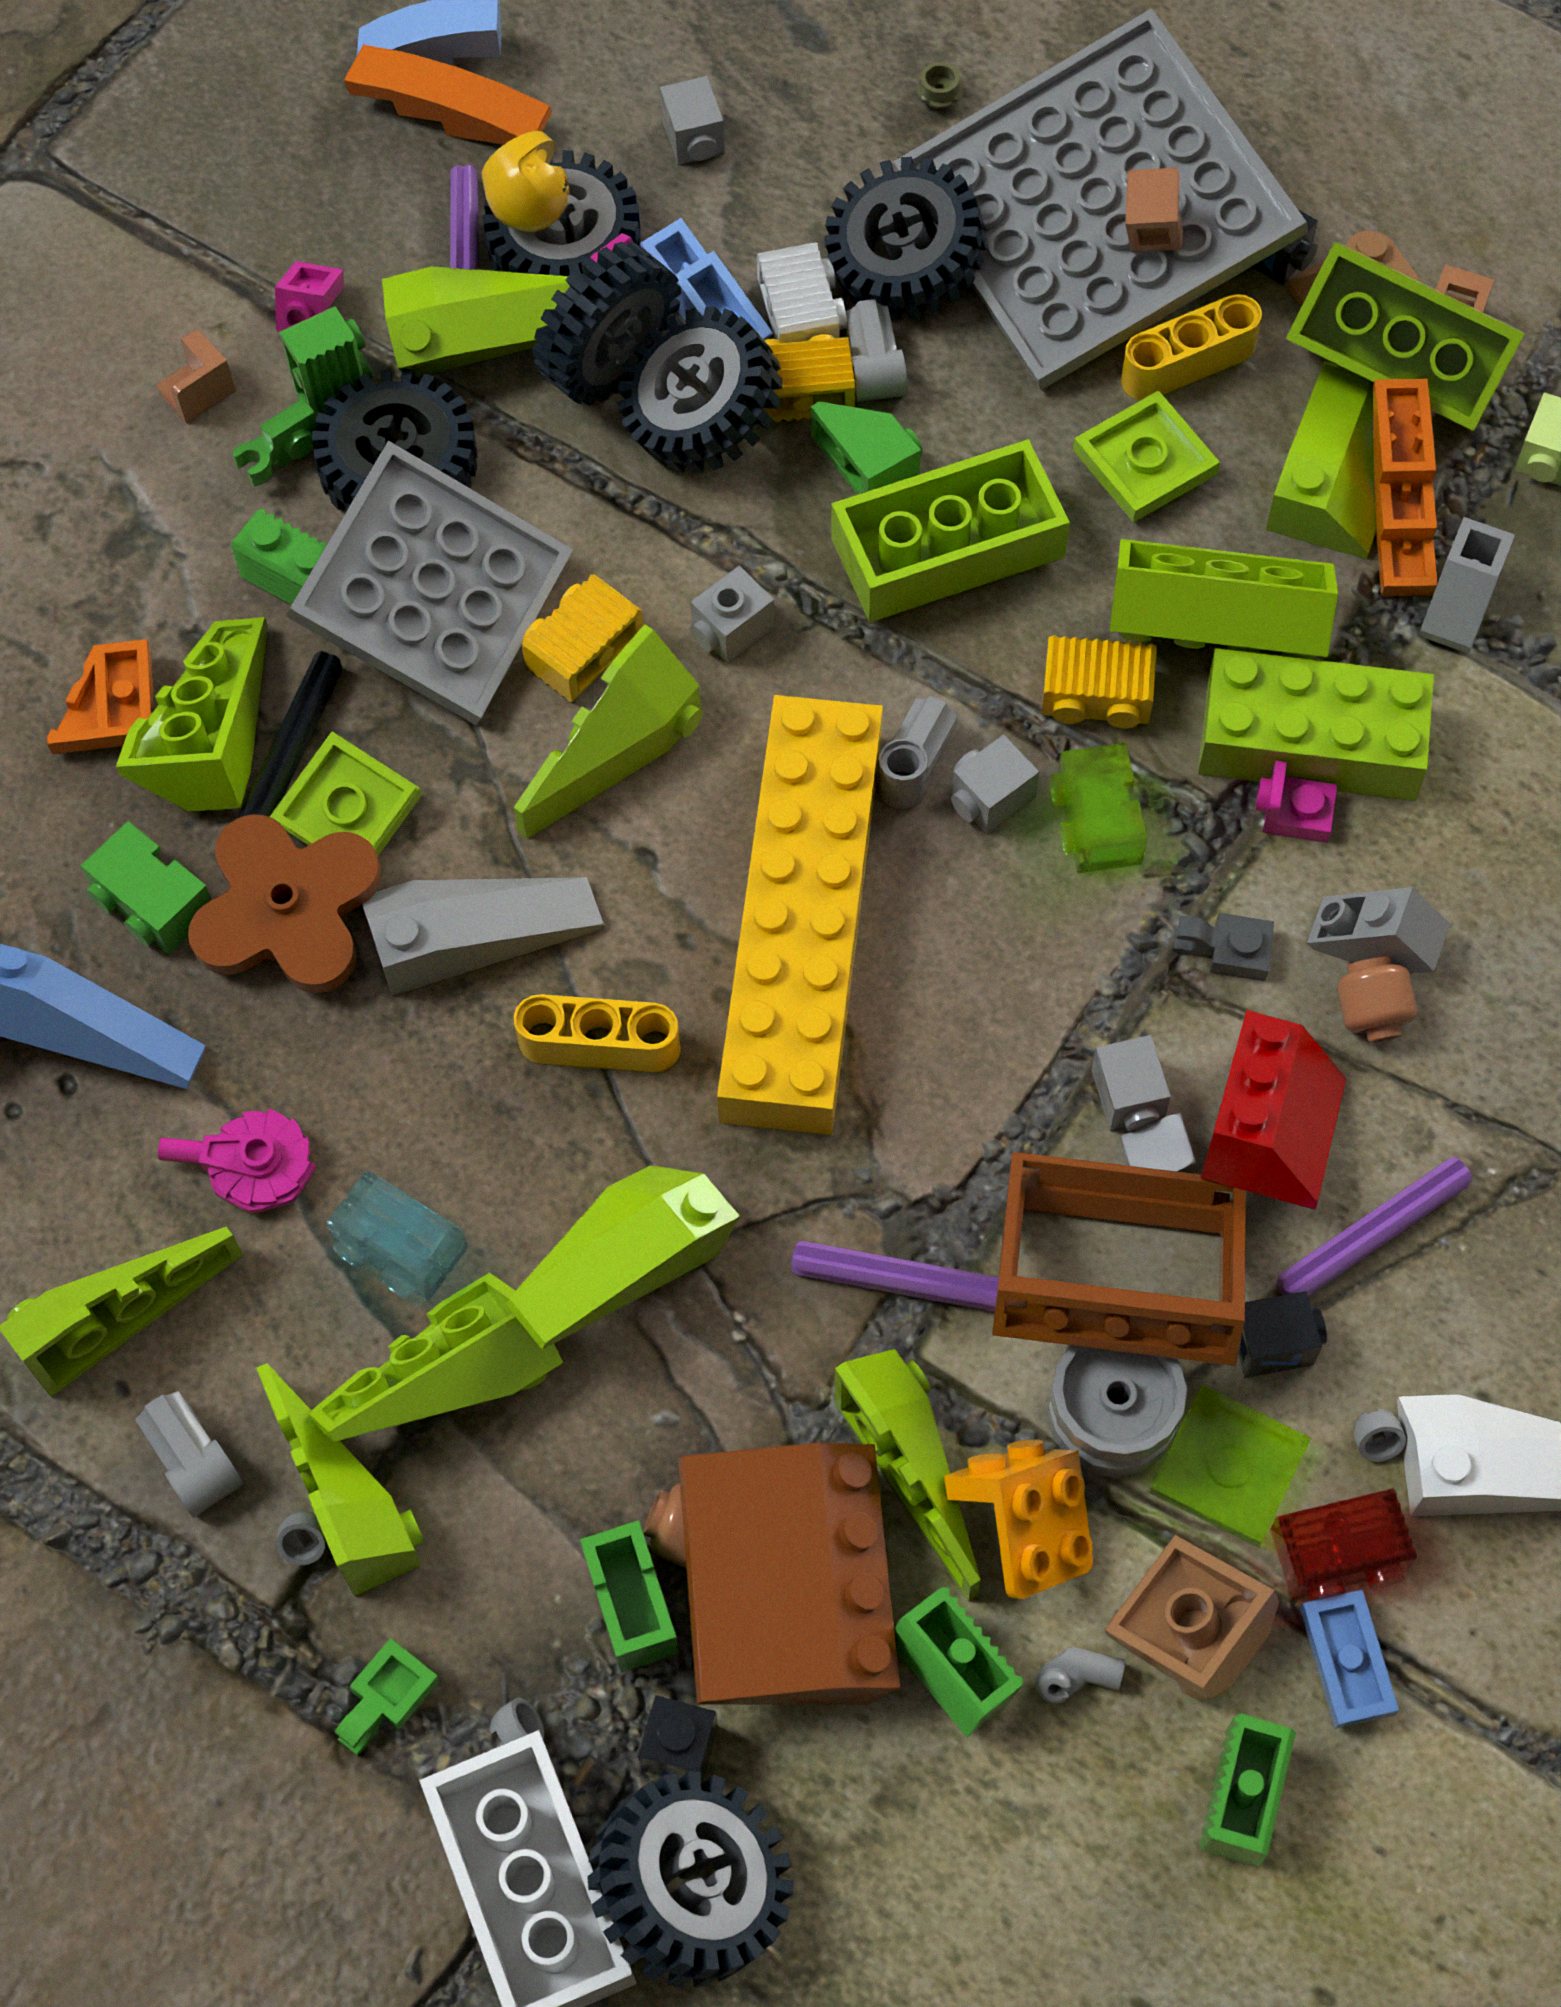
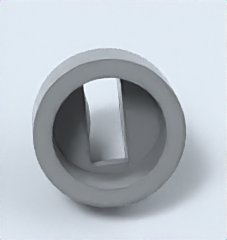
[1354,1408,1406,1462]
[276,1510,326,1565]
[489,1698,544,1747]

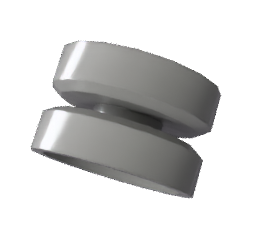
[1047,1345,1187,1478]

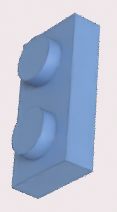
[1300,1590,1399,1729]

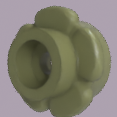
[915,62,964,109]

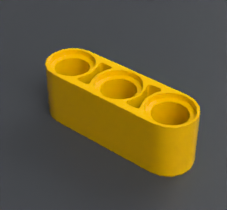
[1121,294,1262,400]
[514,994,681,1072]

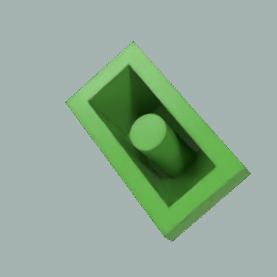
[810,402,923,495]

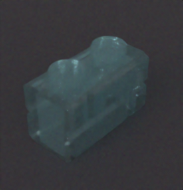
[327,1170,468,1301]

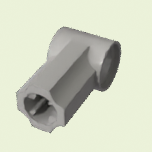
[845,300,908,402]
[877,696,958,809]
[135,1391,245,1519]

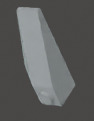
[362,877,604,996]

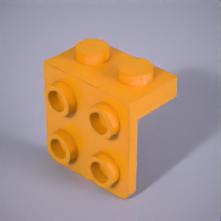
[944,1439,1093,1599]

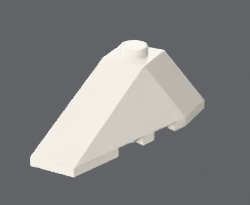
[1397,1394,1561,1516]

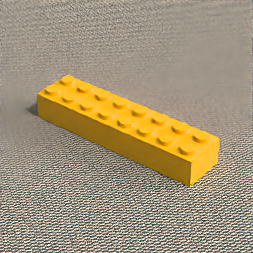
[717,695,883,1135]

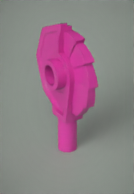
[158,1109,317,1214]

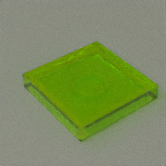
[1149,1385,1311,1548]

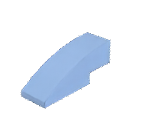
[357,0,502,66]
[640,218,773,340]

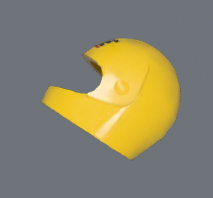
[481,131,569,232]

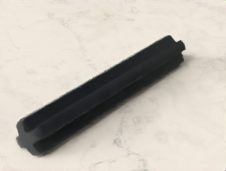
[237,651,343,819]

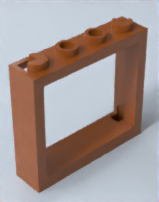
[992,1151,1246,1366]

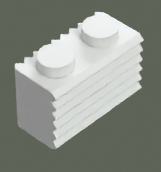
[757,242,847,343]

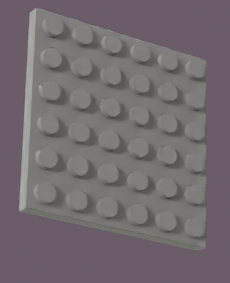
[893,8,1308,390]

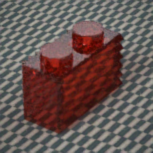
[1270,1488,1417,1601]

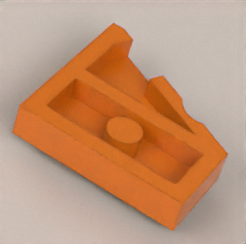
[47,639,154,755]

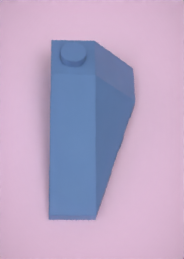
[0,944,206,1089]

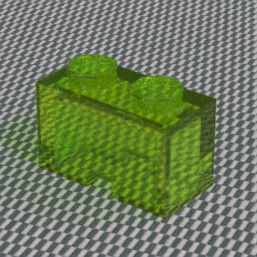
[1050,743,1148,874]

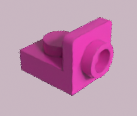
[275,261,344,332]
[1255,760,1337,843]

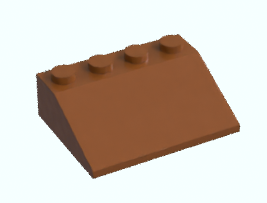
[678,1442,900,1705]

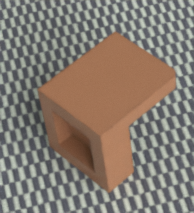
[1125,167,1183,252]
[157,328,236,424]

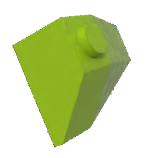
[1266,361,1377,559]
[116,617,268,812]
[514,624,703,839]
[506,1165,740,1350]
[0,1227,243,1397]
[835,1349,981,1601]

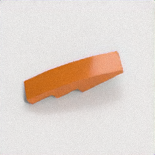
[344,44,552,144]
[1373,379,1438,597]

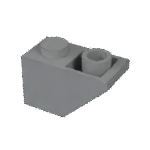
[1418,517,1515,653]
[1307,887,1450,973]

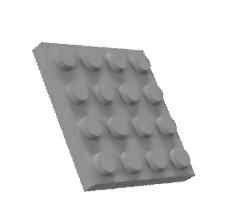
[286,441,574,725]

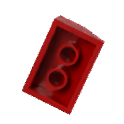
[1201,1010,1346,1210]

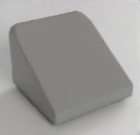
[1120,1113,1196,1173]

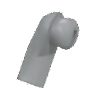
[1035,1647,1126,1704]

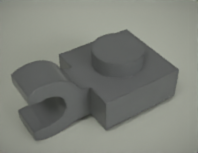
[1172,913,1274,981]

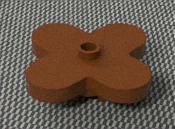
[188,815,382,993]

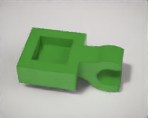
[232,398,317,487]
[334,1638,439,1756]

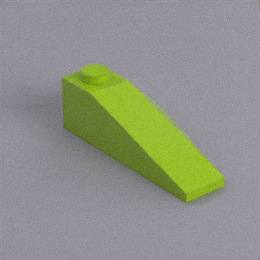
[382,266,570,378]
[308,1272,563,1442]
[256,1363,425,1596]

